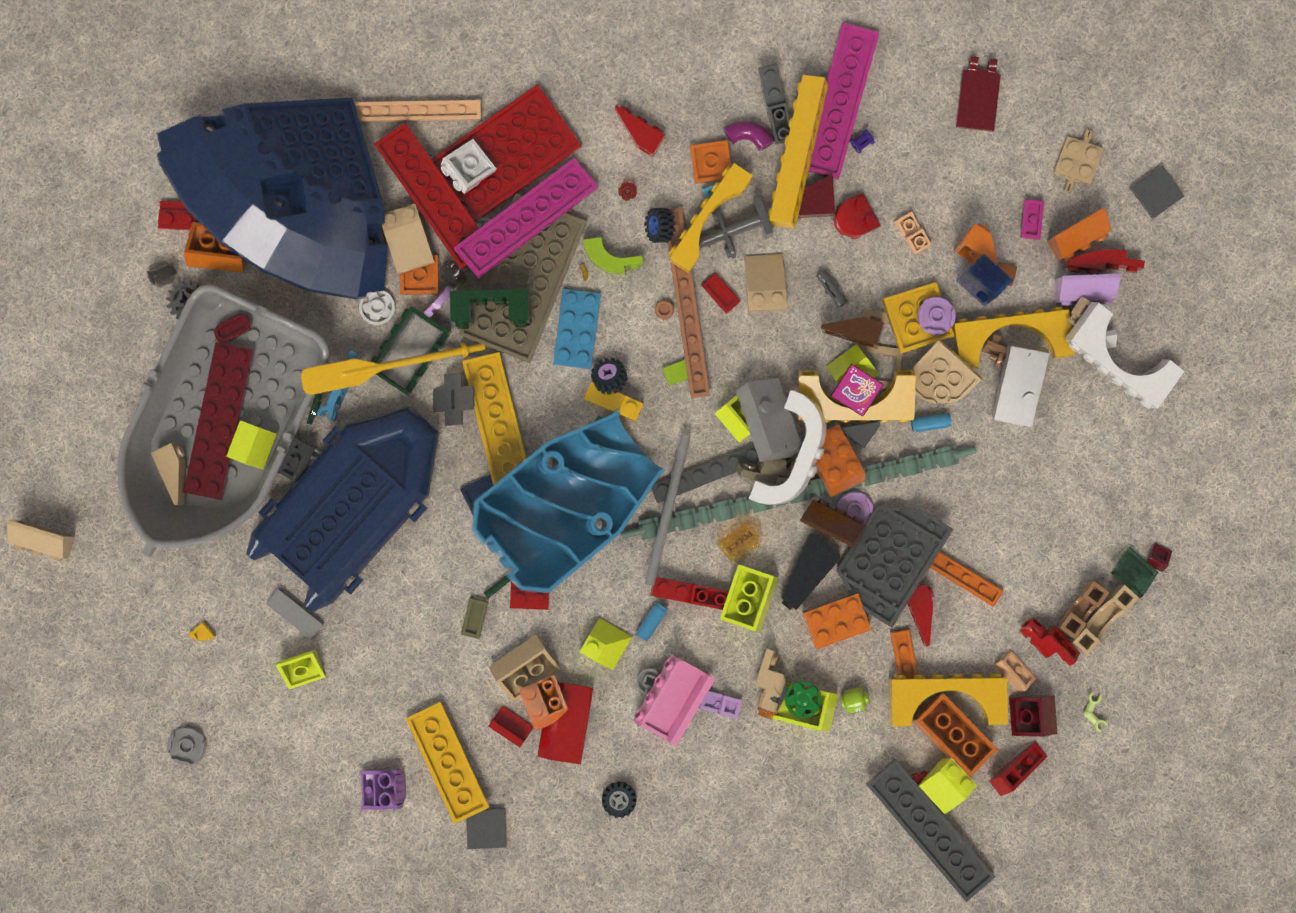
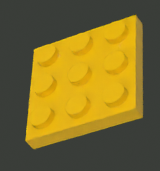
[882,282,955,354]

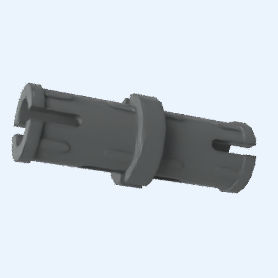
[816,270,848,307]

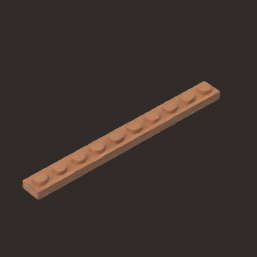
[667,207,710,399]

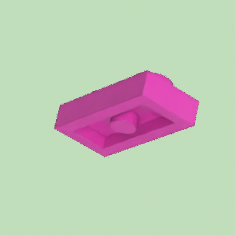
[1020,199,1044,240]

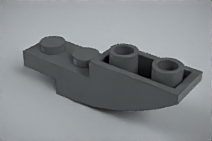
[758,63,790,144]

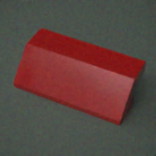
[537,681,593,764]

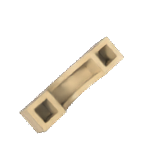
[1069,584,1139,655]

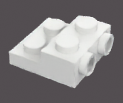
[441,139,497,194]

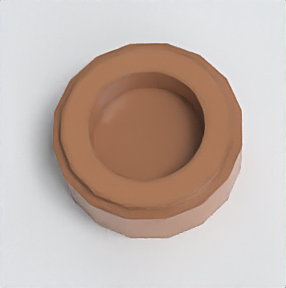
[655,300,674,320]

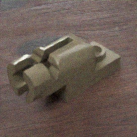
[736,458,796,485]

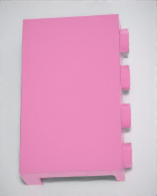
[633,654,715,746]

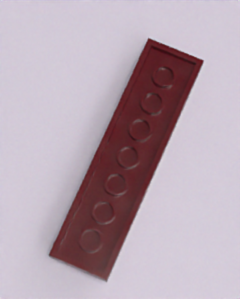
[183,342,255,500]

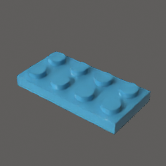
[553,289,601,369]

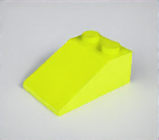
[769,682,838,732]

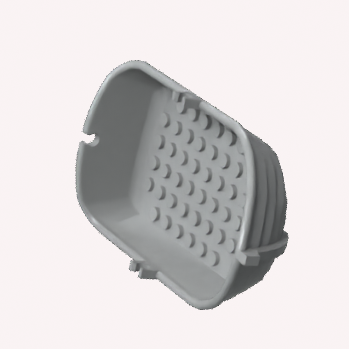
[117,284,330,557]

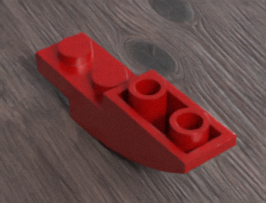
[1063,249,1145,275]
[650,577,729,610]

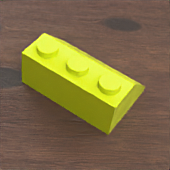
[720,564,779,633]

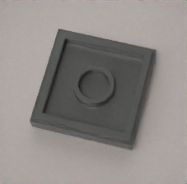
[1130,166,1184,219]
[466,808,506,849]

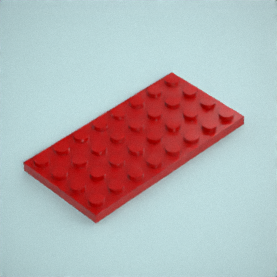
[431,84,582,222]

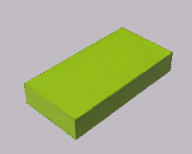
[662,360,688,386]

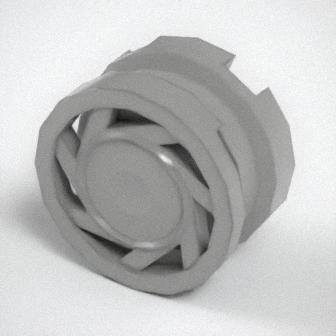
[636,667,660,695]

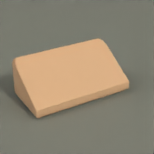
[994,650,1037,694]

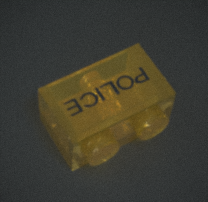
[716,521,761,563]

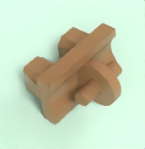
[982,334,1015,368]

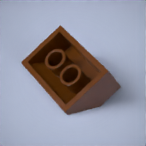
[800,498,867,547]

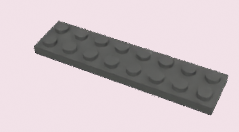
[866,759,995,902]

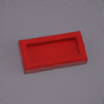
[701,273,741,314]

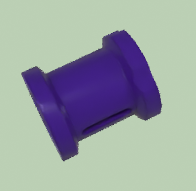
[850,129,875,154]

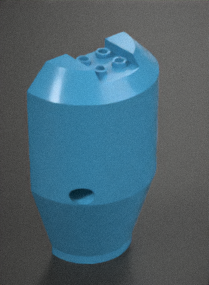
[472,410,665,593]

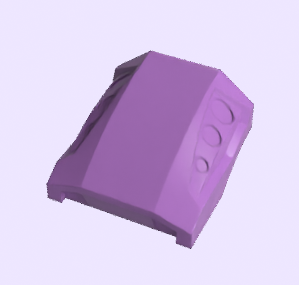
[359,769,406,810]

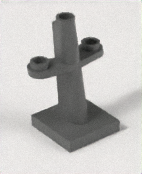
[699,196,773,259]

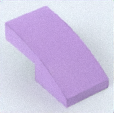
[699,691,742,719]

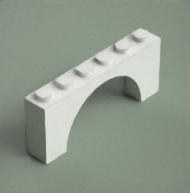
[1064,302,1184,409]

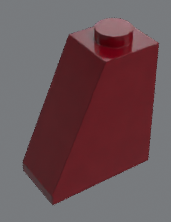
[798,175,835,218]

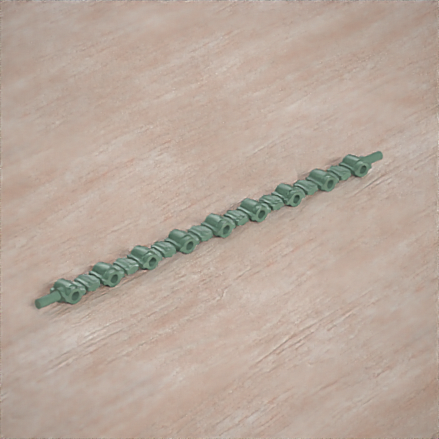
[621,445,977,540]

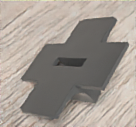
[433,373,475,426]

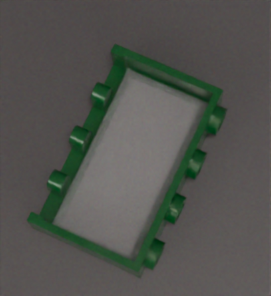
[370,306,451,396]

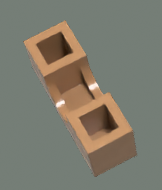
[1056,581,1110,639]

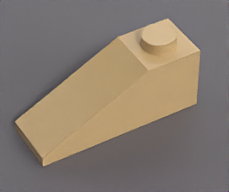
[151,443,186,506]

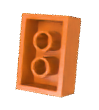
[815,424,865,497]
[802,593,871,649]

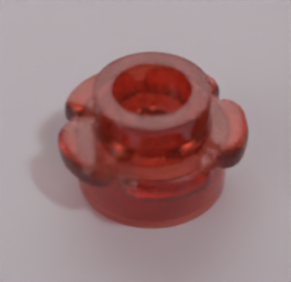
[618,182,637,201]

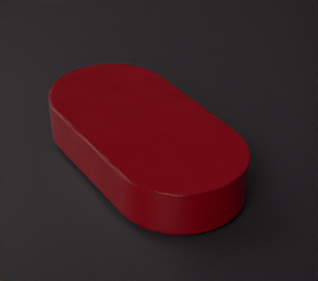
[214,314,252,343]

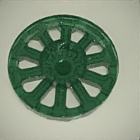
[307,393,322,425]

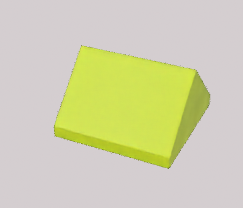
[826,344,879,383]
[226,420,277,470]
[275,649,326,689]

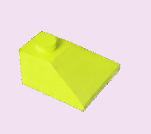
[580,618,632,670]

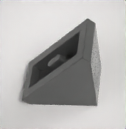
[841,422,881,448]

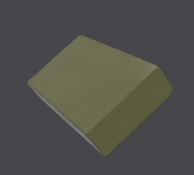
[461,597,489,639]

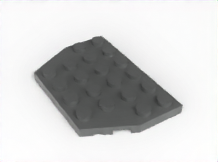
[836,506,954,628]

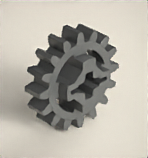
[166,280,199,319]

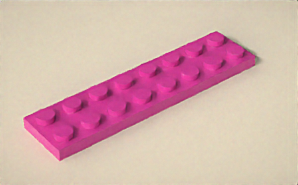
[809,23,879,180]
[454,158,598,279]

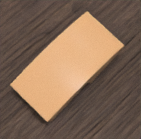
[894,211,931,255]

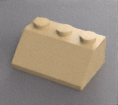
[7,520,75,561]
[489,634,561,702]

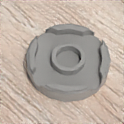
[167,727,206,765]

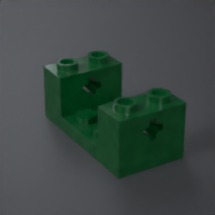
[450,289,531,329]

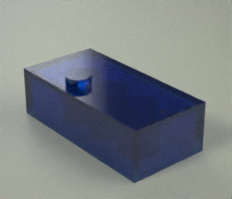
[956,253,1013,306]

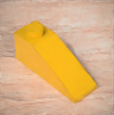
[584,382,644,422]

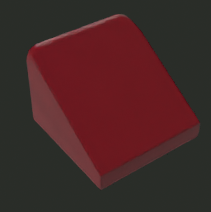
[1146,543,1172,572]

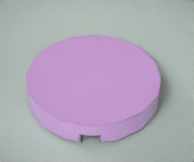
[423,285,454,317]
[917,297,956,335]
[835,492,874,525]

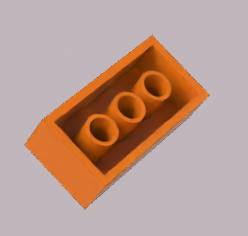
[912,693,998,777]

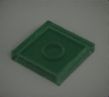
[1111,547,1159,599]

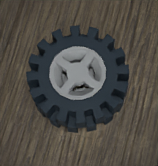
[602,781,637,818]

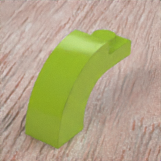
[583,237,643,276]

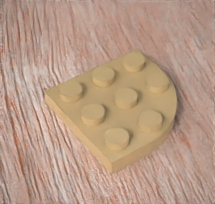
[910,339,982,404]

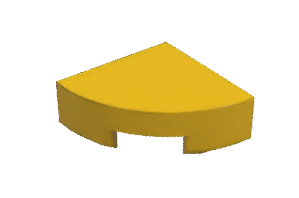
[188,622,216,641]

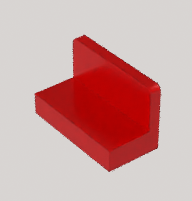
[488,706,533,748]

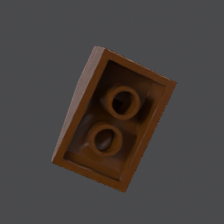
[821,315,884,349]

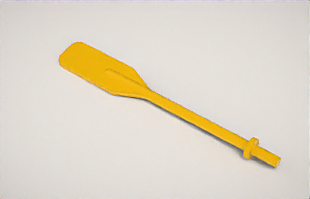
[300,342,485,395]

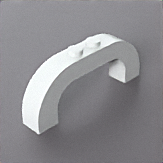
[749,390,826,505]

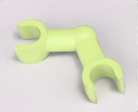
[1084,692,1108,732]

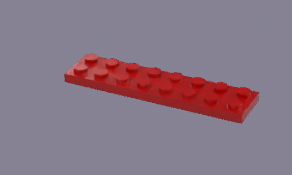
[374,123,479,270]

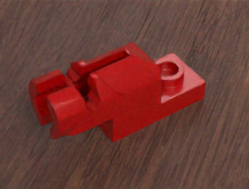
[1019,617,1080,666]

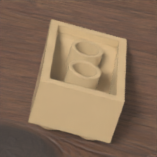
[382,204,435,274]
[744,254,787,313]

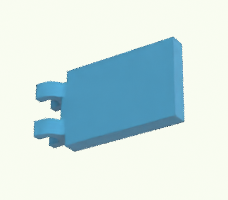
[317,350,363,422]

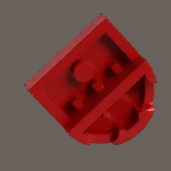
[833,193,881,239]

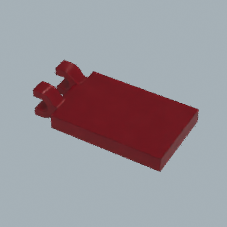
[955,56,1001,132]

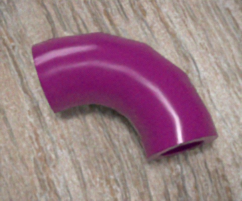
[723,121,775,151]

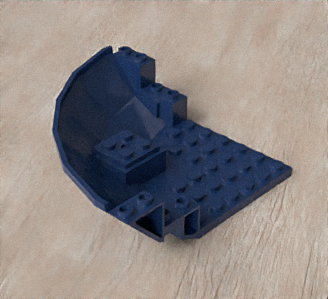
[156,97,387,300]

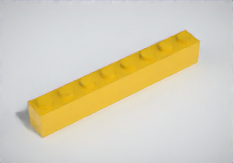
[768,75,829,229]

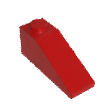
[907,584,934,647]
[989,741,1048,796]

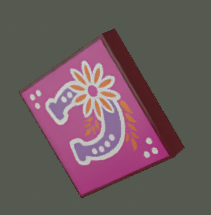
[830,364,884,417]

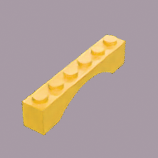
[669,163,753,274]

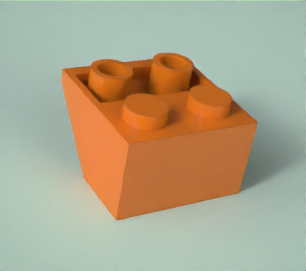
[519,675,568,730]

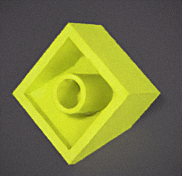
[714,395,750,443]
[918,758,977,814]

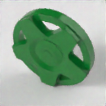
[785,681,822,718]

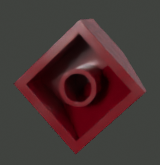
[1009,695,1058,737]

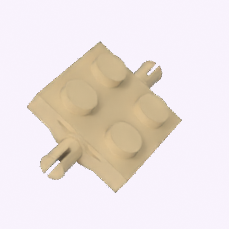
[1054,129,1104,193]

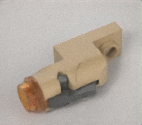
[755,649,788,719]

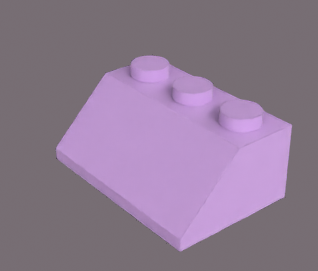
[1055,274,1121,307]

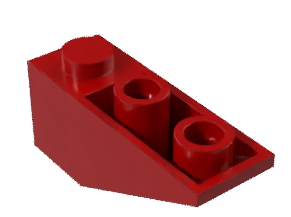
[615,105,665,157]

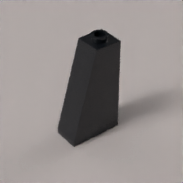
[781,532,841,610]

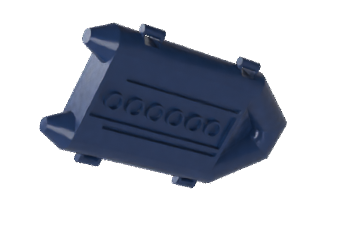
[246,407,439,612]

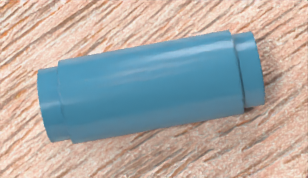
[911,413,951,432]
[636,602,668,642]

